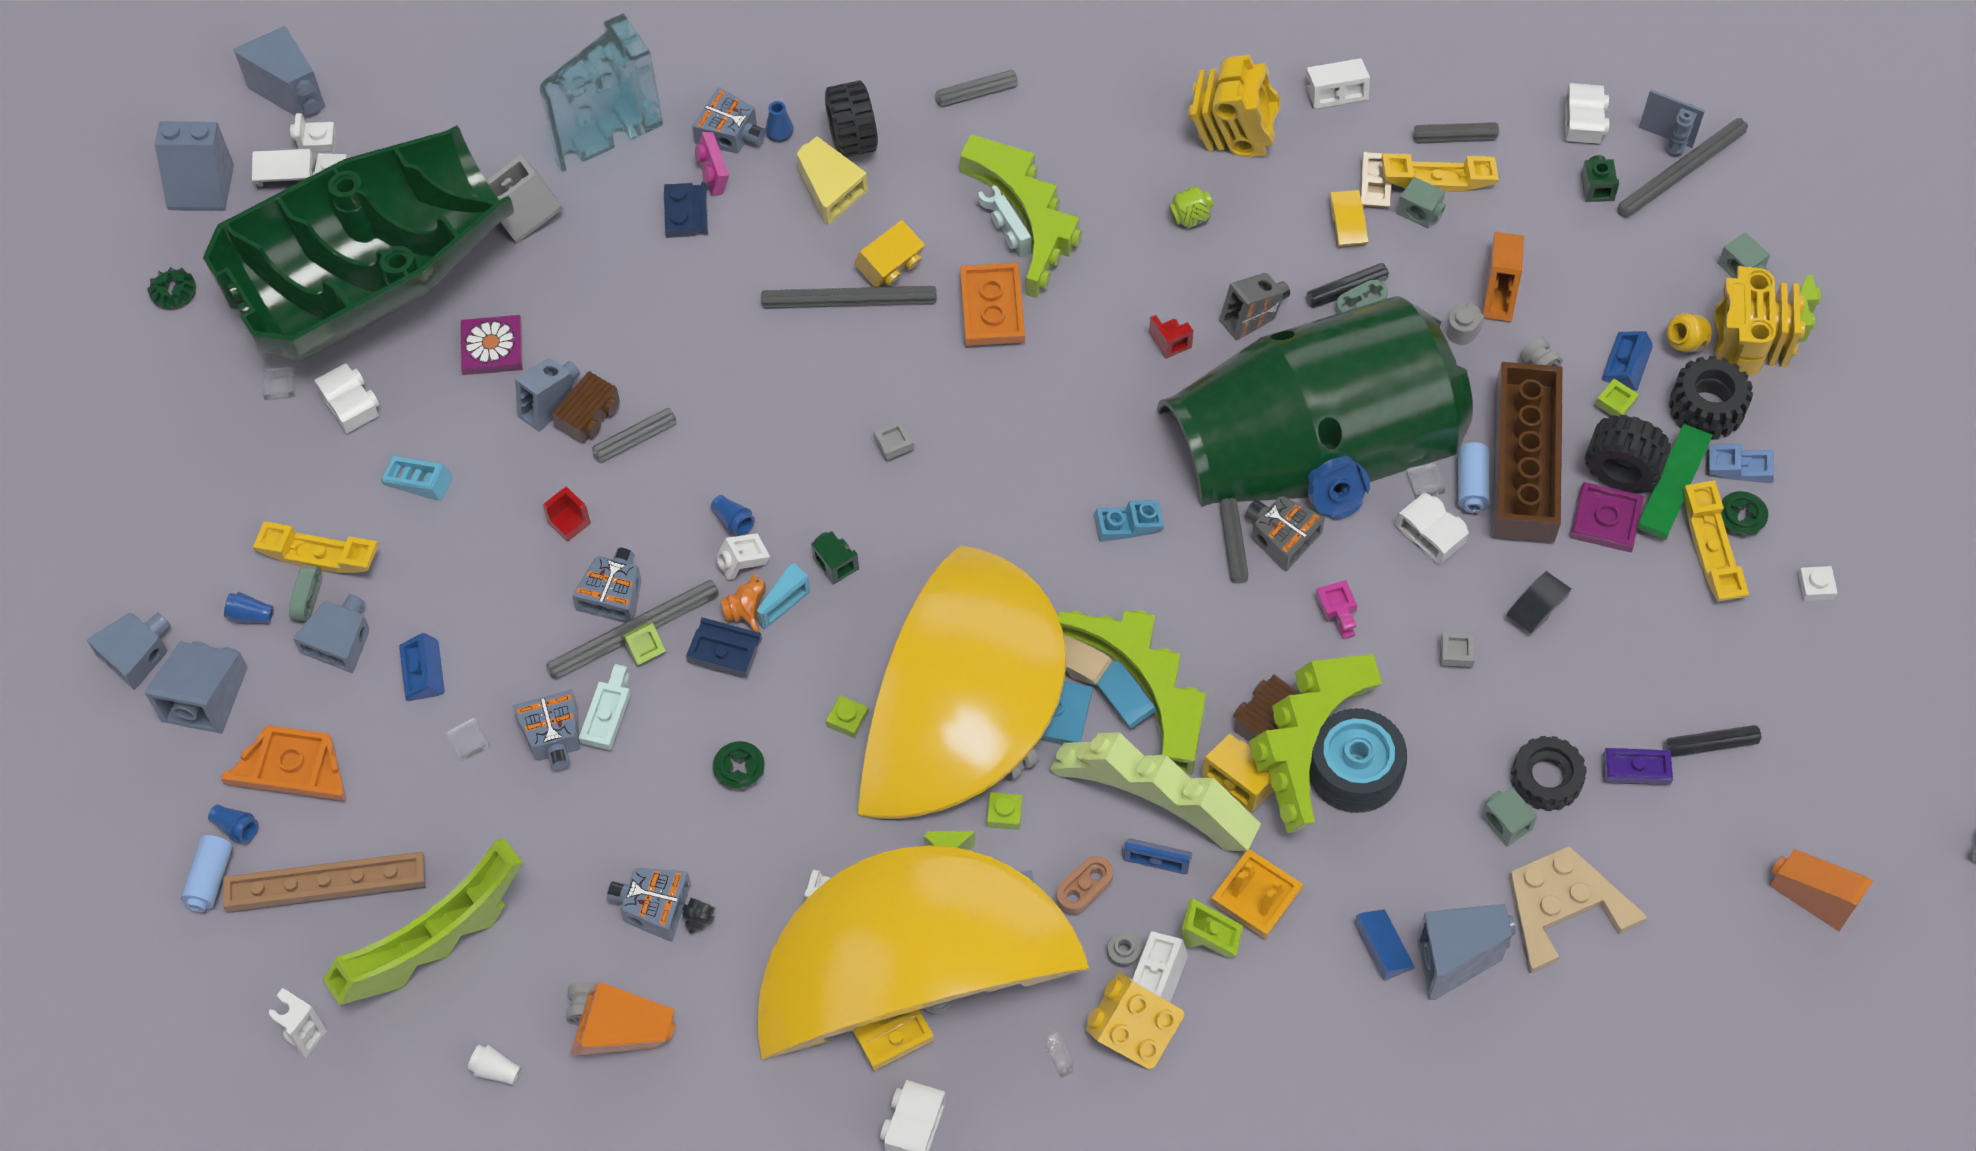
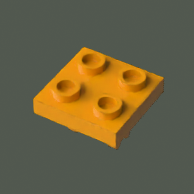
[1210,849,1304,939]

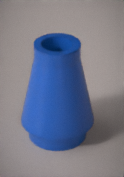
[765,101,794,142]
[711,495,755,536]
[224,592,274,624]
[208,804,258,843]

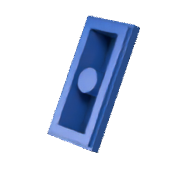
[1602,331,1653,390]
[399,633,445,701]
[1123,838,1192,875]
[1354,909,1415,981]

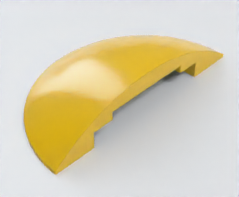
[858,545,1066,819]
[757,845,1090,1060]

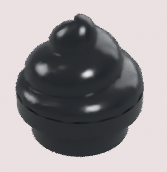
[682,897,715,934]

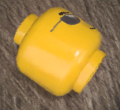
[1666,313,1712,353]

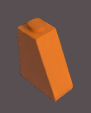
[1482,232,1524,322]
[1770,849,1873,931]
[570,982,676,1055]

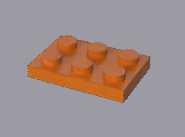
[960,262,1025,346]

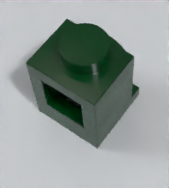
[1581,155,1620,202]
[811,531,859,585]

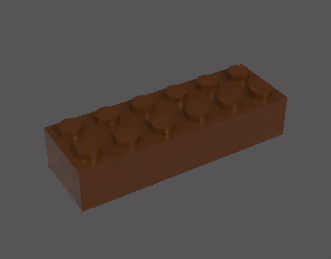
[1492,362,1563,542]

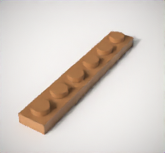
[223,851,426,912]

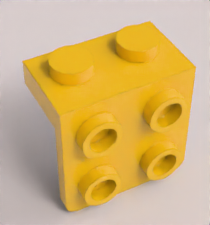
[1085,971,1184,1069]

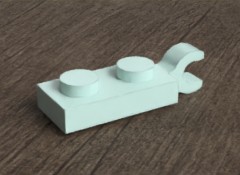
[978,185,1031,258]
[579,664,631,751]

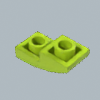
[1798,275,1821,342]

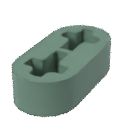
[1336,280,1388,314]
[289,565,322,622]

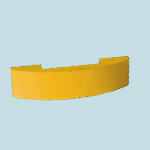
[1381,153,1499,192]
[1684,480,1750,602]
[253,521,379,573]

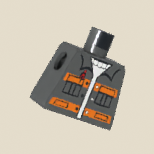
[1219,273,1290,341]
[1246,496,1325,572]

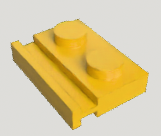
[852,1010,934,1071]

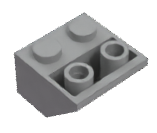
[486,154,564,243]

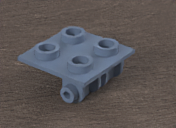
[1639,90,1705,156]

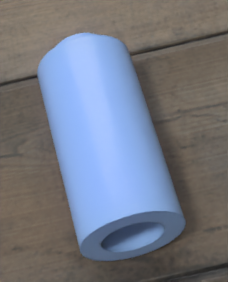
[1458,442,1490,513]
[180,835,233,913]

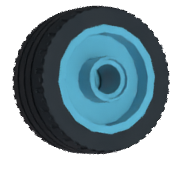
[1309,708,1407,813]

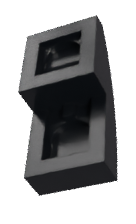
[1506,571,1572,634]

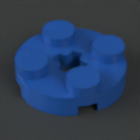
[1308,456,1370,518]

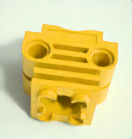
[1189,55,1281,157]
[1714,266,1805,376]

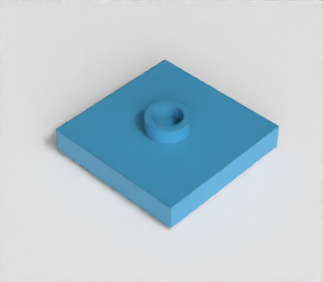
[1040,681,1093,744]

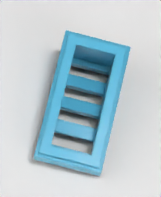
[381,456,452,500]
[757,562,810,629]

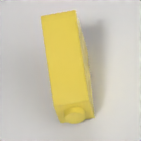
[797,136,868,225]

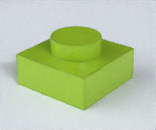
[1595,379,1639,416]
[622,622,666,665]
[826,695,869,738]
[987,792,1022,830]

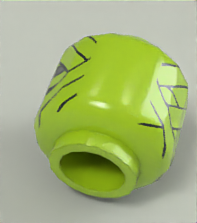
[1169,186,1214,228]

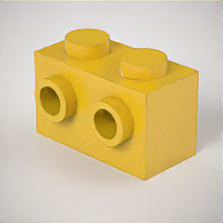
[854,220,925,287]
[1201,733,1274,813]

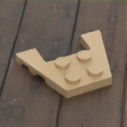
[1509,846,1647,973]

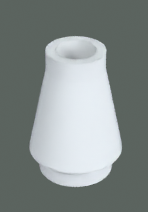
[467,1044,521,1086]

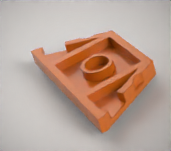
[221,725,346,801]

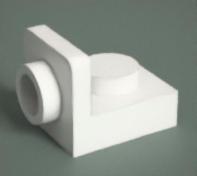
[290,113,336,152]
[716,533,770,580]

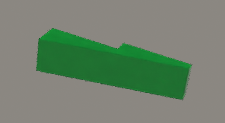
[1637,424,1713,540]

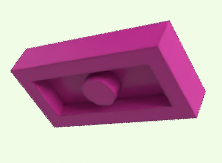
[695,132,729,195]

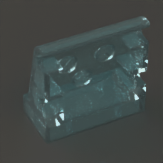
[540,13,663,172]

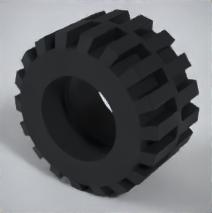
[825,80,878,157]
[1669,356,1753,439]
[1585,415,1671,492]

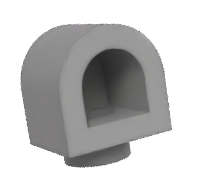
[1446,302,1485,345]

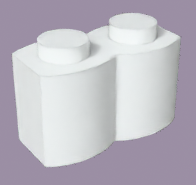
[1565,83,1609,144]
[314,363,379,433]
[1395,492,1469,564]
[880,1080,946,1151]

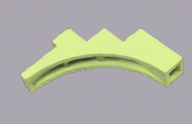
[1050,732,1261,851]

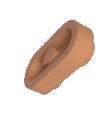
[1057,856,1113,914]

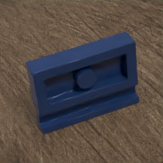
[664,182,708,238]
[686,617,762,678]

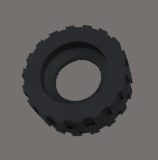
[1511,736,1587,811]

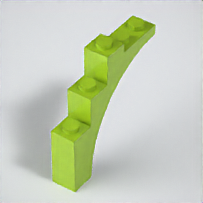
[960,134,1083,298]
[1058,610,1206,775]
[1249,654,1383,833]
[322,839,523,1005]

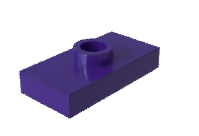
[1604,748,1673,785]

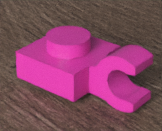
[1316,580,1357,639]

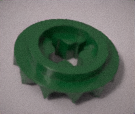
[147,266,196,309]
[1721,491,1769,538]
[713,741,765,791]

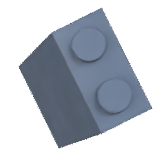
[233,26,326,117]
[155,121,234,211]
[145,641,248,734]
[1417,904,1516,1000]

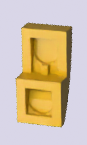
[1330,190,1368,247]

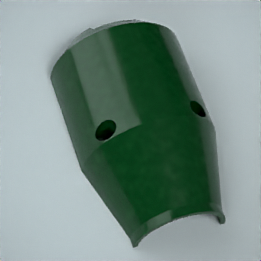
[203,125,514,362]
[1157,296,1473,507]

